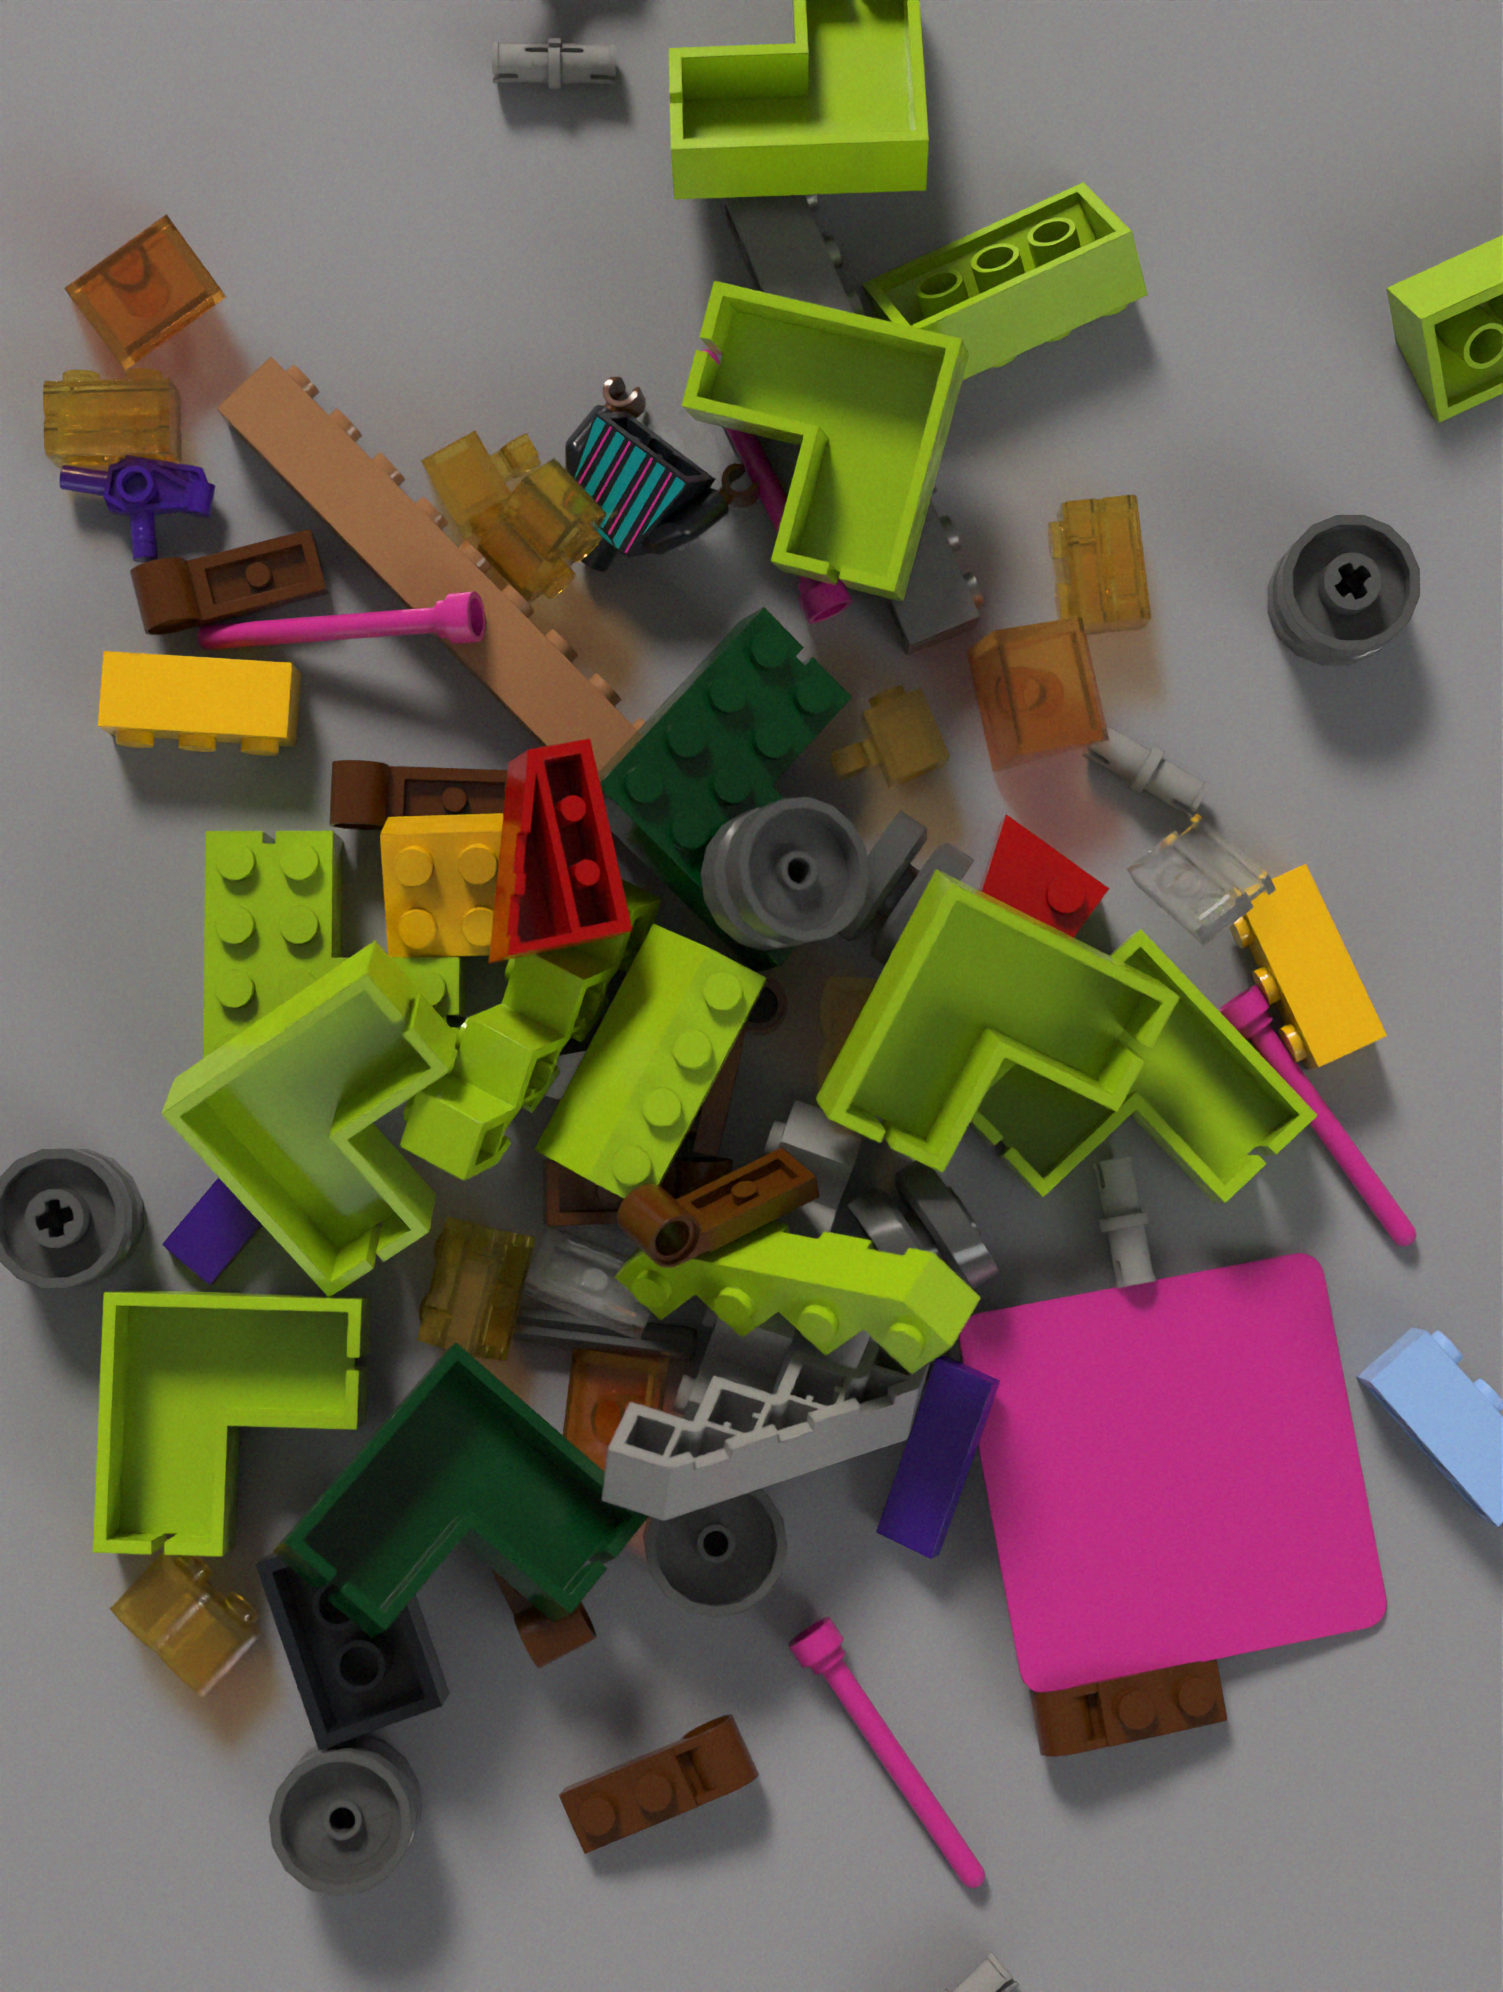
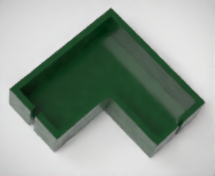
[598,607,852,972]
[272,1342,649,1638]

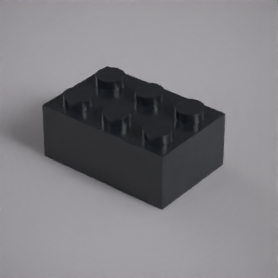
[256,1553,450,1750]

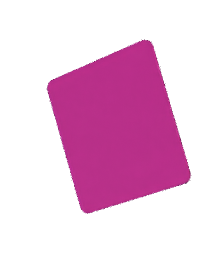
[958,1253,1387,1693]

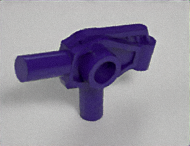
[59,455,216,562]

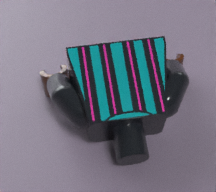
[563,377,760,572]

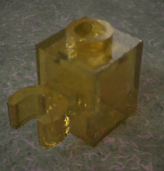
[421,430,542,539]
[830,685,950,789]

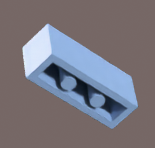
[1357,1327,1503,1527]

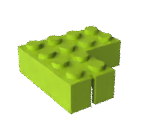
[668,0,929,200]
[681,281,969,602]
[203,831,466,1080]
[816,869,1180,1173]
[968,929,1318,1203]
[161,940,457,1297]
[93,1289,371,1556]

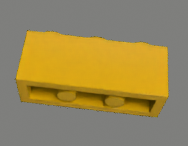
[98,651,302,756]
[1226,864,1387,1070]

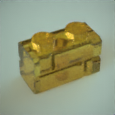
[43,368,181,467]
[1048,494,1151,637]
[417,1216,536,1361]

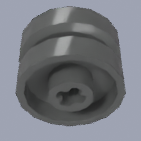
[1267,515,1420,666]
[701,797,870,951]
[837,810,974,966]
[0,1148,144,1288]
[847,1160,999,1290]
[643,1489,788,1618]
[269,1735,422,1896]

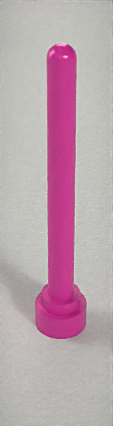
[701,349,853,624]
[197,591,486,650]
[1218,985,1417,1246]
[788,1617,985,1888]

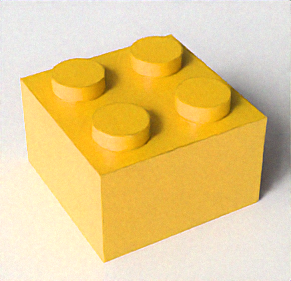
[380,813,503,957]

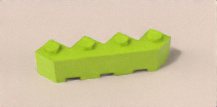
[400,879,662,1181]
[615,1221,981,1374]

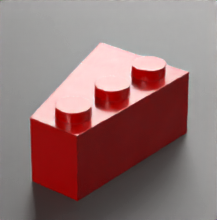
[489,739,632,963]
[979,814,1109,938]

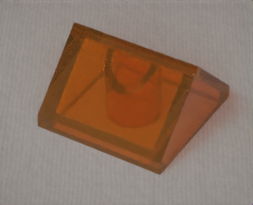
[64,214,226,370]
[967,617,1109,771]
[563,1348,670,1472]

